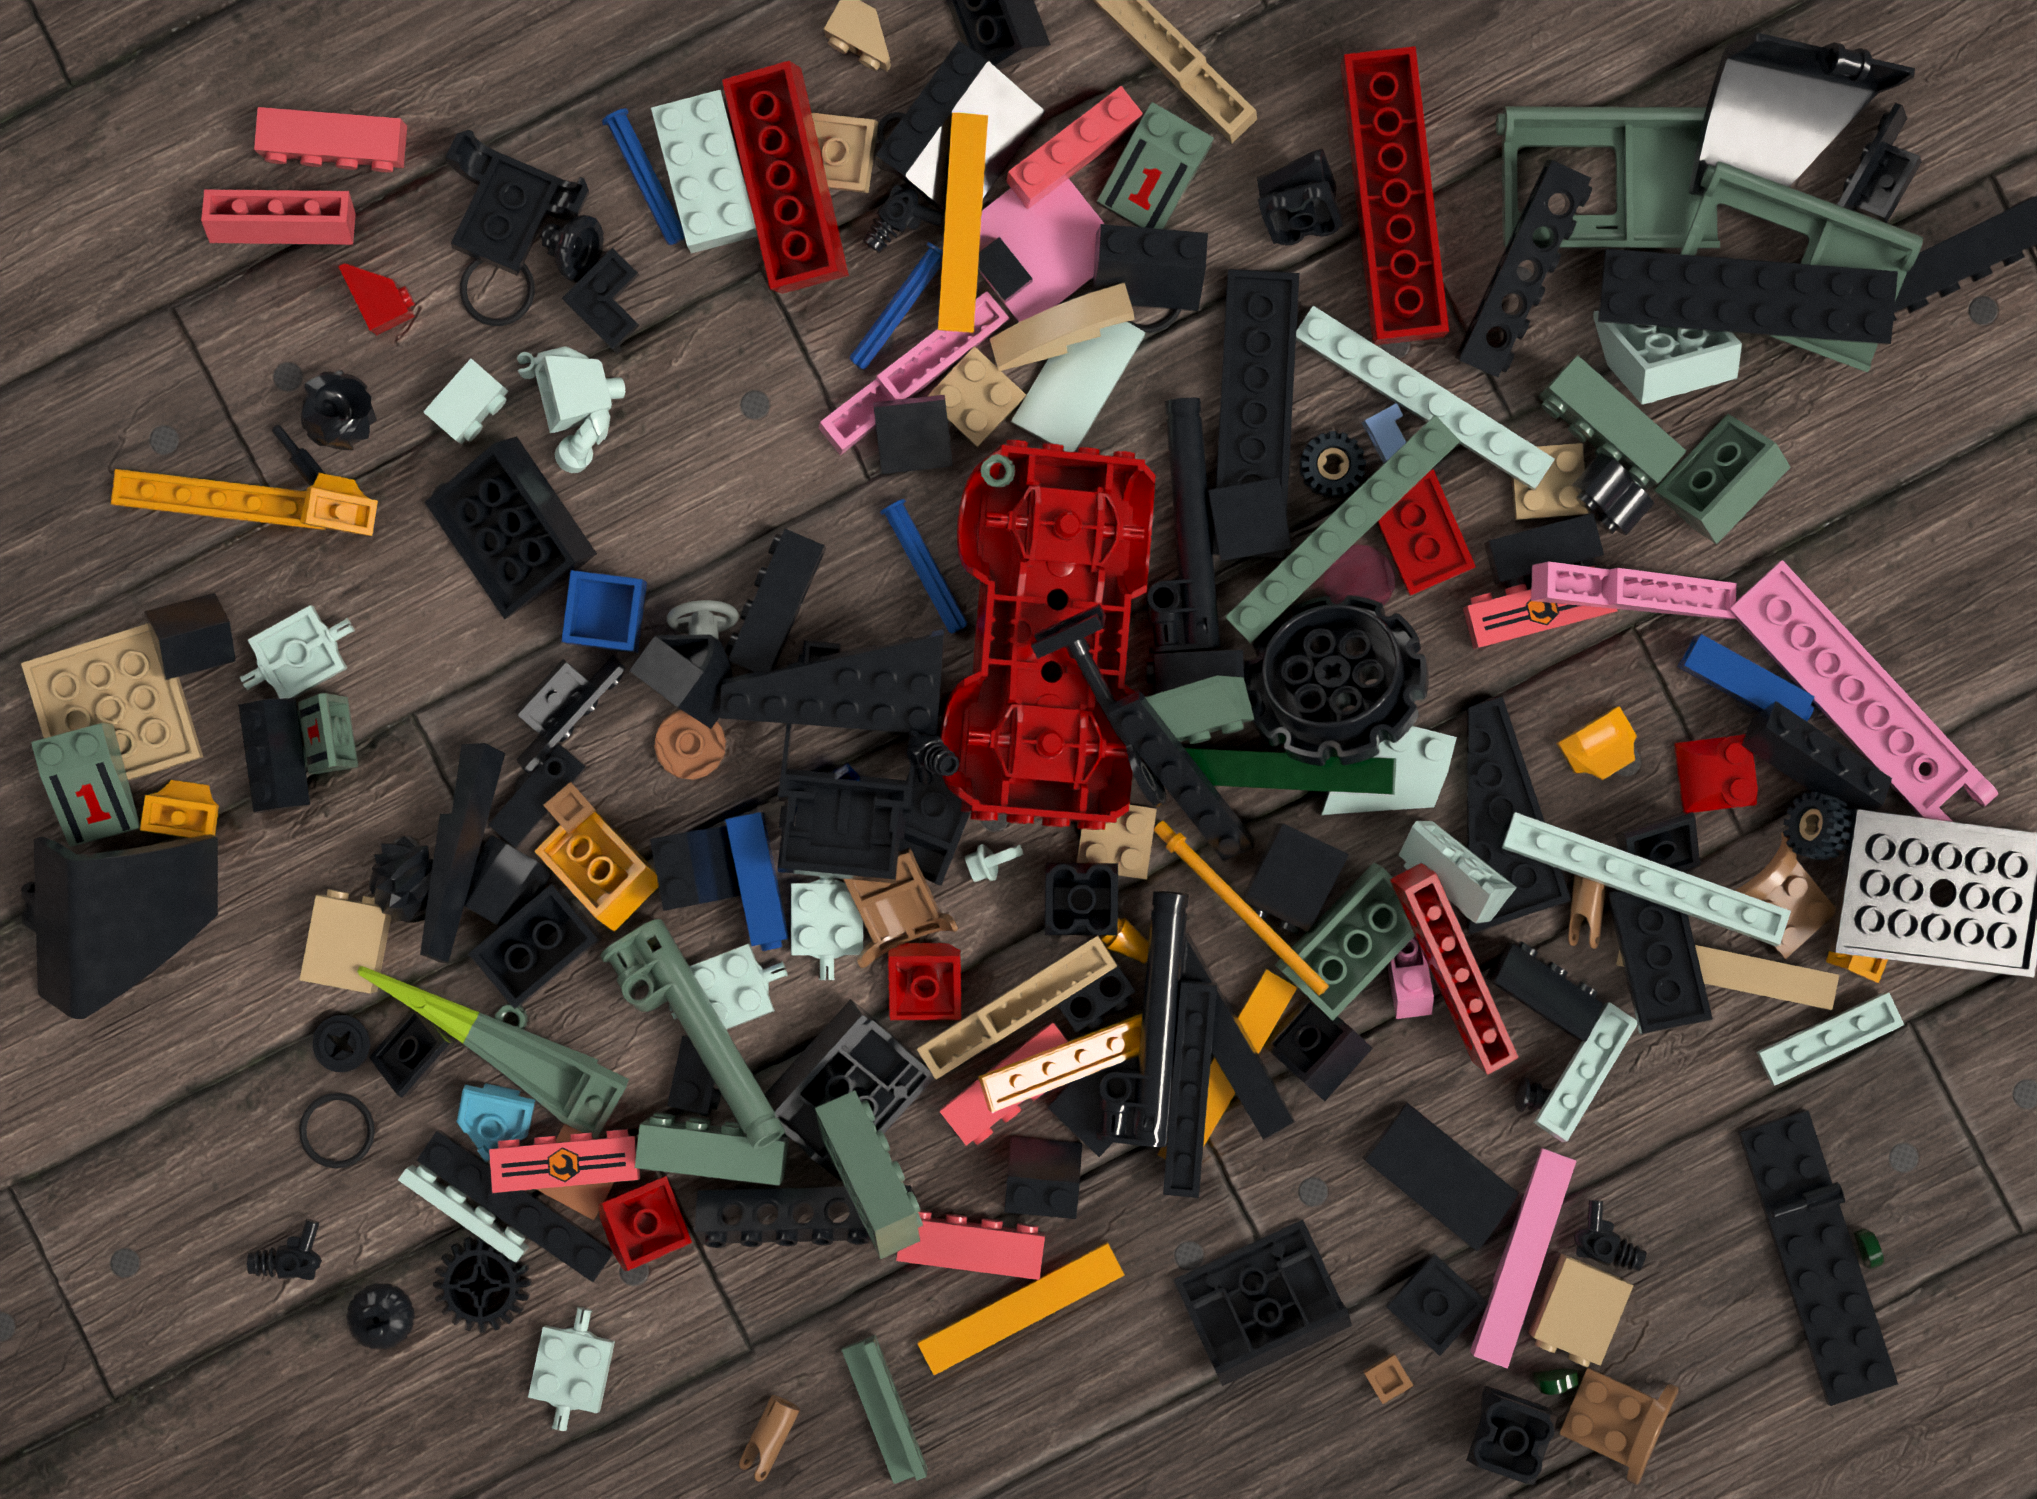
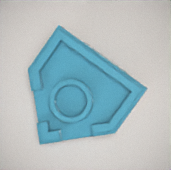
[457,1083,535,1162]

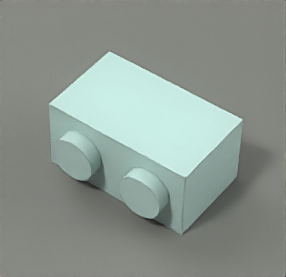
[424,359,508,444]

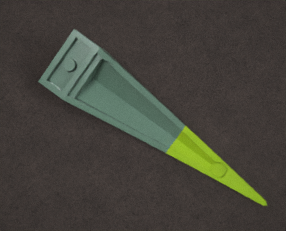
[357,966,629,1139]

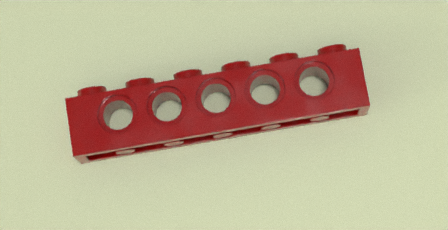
[1390,863,1519,1075]

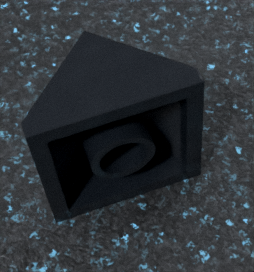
[144,593,236,681]
[1615,812,1700,871]
[369,1009,458,1098]

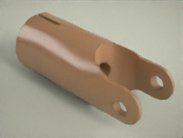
[1568,874,1606,949]
[739,1395,800,1482]

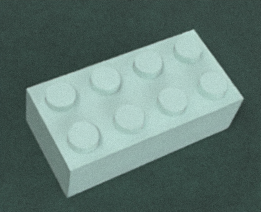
[651,90,758,254]

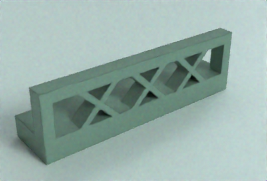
[842,1335,928,1484]

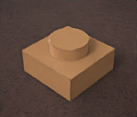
[544,782,596,834]
[1363,1353,1413,1404]

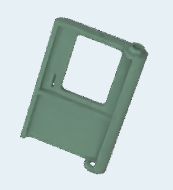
[1496,106,1720,248]
[1680,161,1924,373]

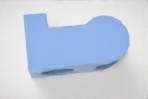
[1362,403,1406,463]

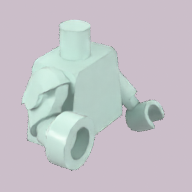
[517,346,625,473]

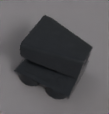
[1257,149,1343,246]
[1045,862,1118,935]
[1466,1386,1558,1485]

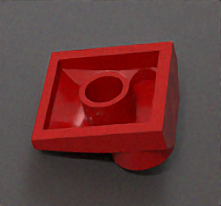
[1674,734,1758,813]
[888,943,961,1020]
[598,1176,692,1271]

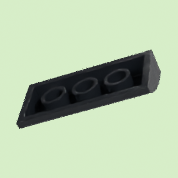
[1362,1103,1519,1251]

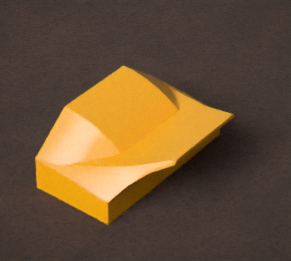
[300,473,378,536]
[1556,706,1637,780]
[140,780,219,838]

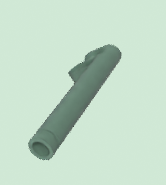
[600,919,785,1149]

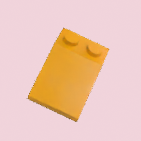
[534,811,659,932]

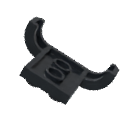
[445,130,589,276]

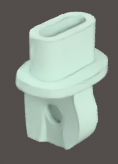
[965,844,1024,882]

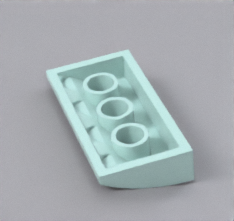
[1011,322,1146,452]

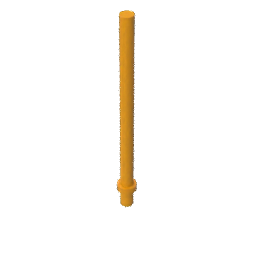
[1154,821,1329,996]

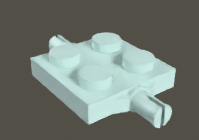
[240,605,355,699]
[791,876,863,980]
[669,944,788,1030]
[528,1307,615,1431]

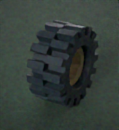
[1299,431,1366,498]
[1783,792,1852,861]

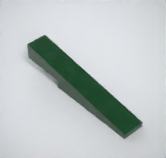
[1185,748,1396,795]

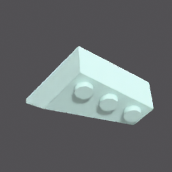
[1593,311,1742,405]
[1321,726,1457,815]
[1399,821,1517,923]

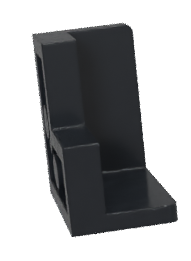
[562,248,640,354]

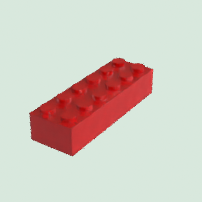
[722,60,849,294]

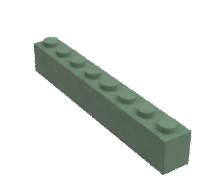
[1226,415,1460,643]

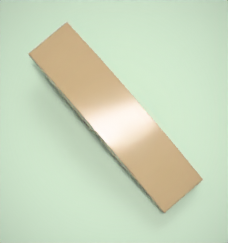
[990,283,1134,371]

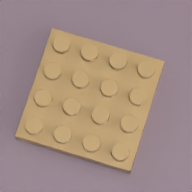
[21,624,203,781]

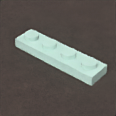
[1756,992,1904,1086]
[1533,1002,1637,1143]
[398,1165,529,1263]

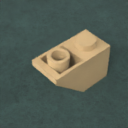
[824,0,891,72]

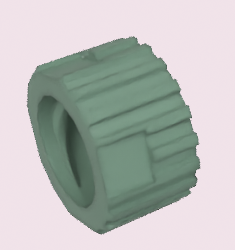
[980,454,1015,488]
[494,1004,528,1030]

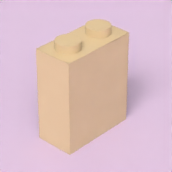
[300,889,391,994]
[1528,1253,1634,1367]

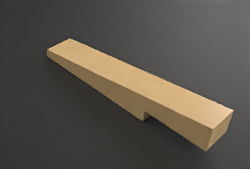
[1093,0,1257,144]
[917,935,1117,1080]
[1616,945,1839,1010]

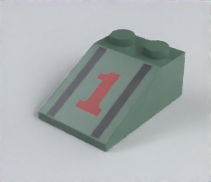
[1097,102,1214,229]
[297,693,358,774]
[31,723,140,847]

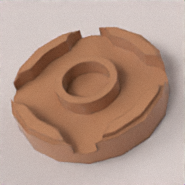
[654,710,727,780]

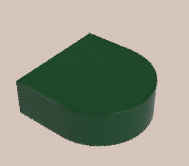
[1853,1229,1884,1269]

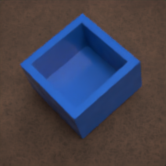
[562,570,647,653]

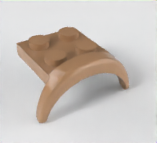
[1734,832,1836,959]
[844,847,958,968]
[1559,1368,1678,1485]

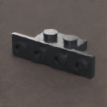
[1836,103,1922,223]
[515,655,625,773]

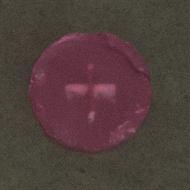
[1323,545,1395,606]

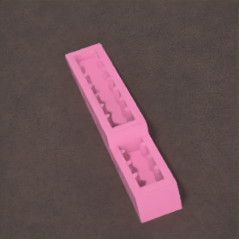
[818,291,1009,456]
[1531,562,1737,619]
[1470,1148,1576,1369]

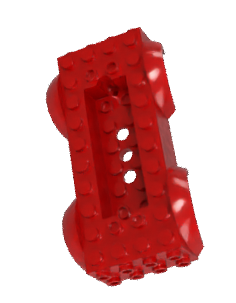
[940,440,1156,830]

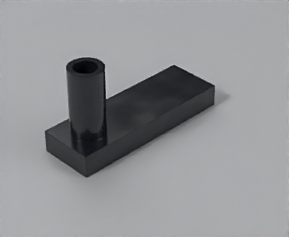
[489,744,587,848]

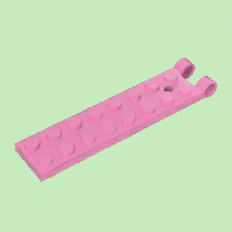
[1728,560,1998,821]

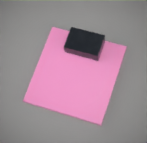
[978,179,1104,322]

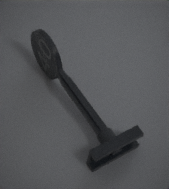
[1031,604,1166,808]

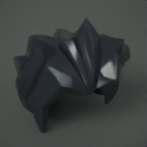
[301,370,377,450]
[369,836,433,923]

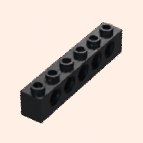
[1455,160,1592,377]
[694,1185,917,1248]

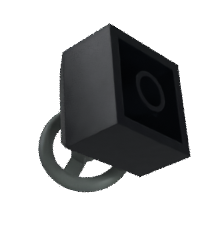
[629,600,739,729]

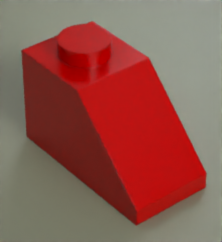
[338,263,415,336]

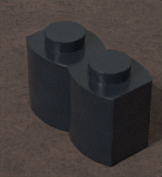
[1572,453,1654,535]

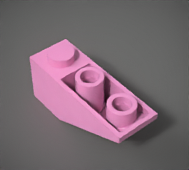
[1387,936,1434,1019]

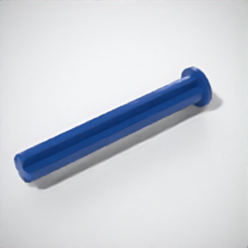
[602,108,685,245]
[850,242,943,370]
[880,498,968,634]

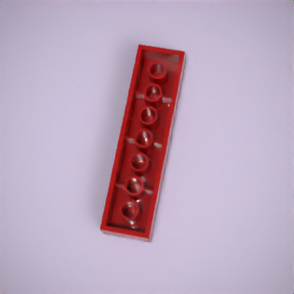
[1340,46,1449,345]

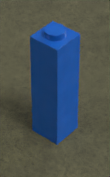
[1677,634,1815,721]
[726,812,789,951]

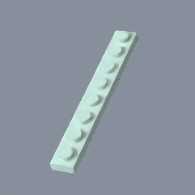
[1296,306,1555,491]
[1502,812,1791,947]

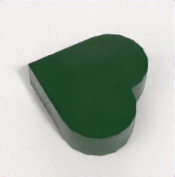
[1533,1369,1578,1395]

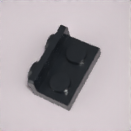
[667,1035,721,1117]

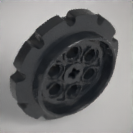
[1244,595,1429,766]

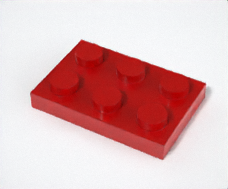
[1377,469,1476,596]

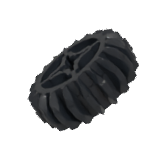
[433,1236,532,1333]

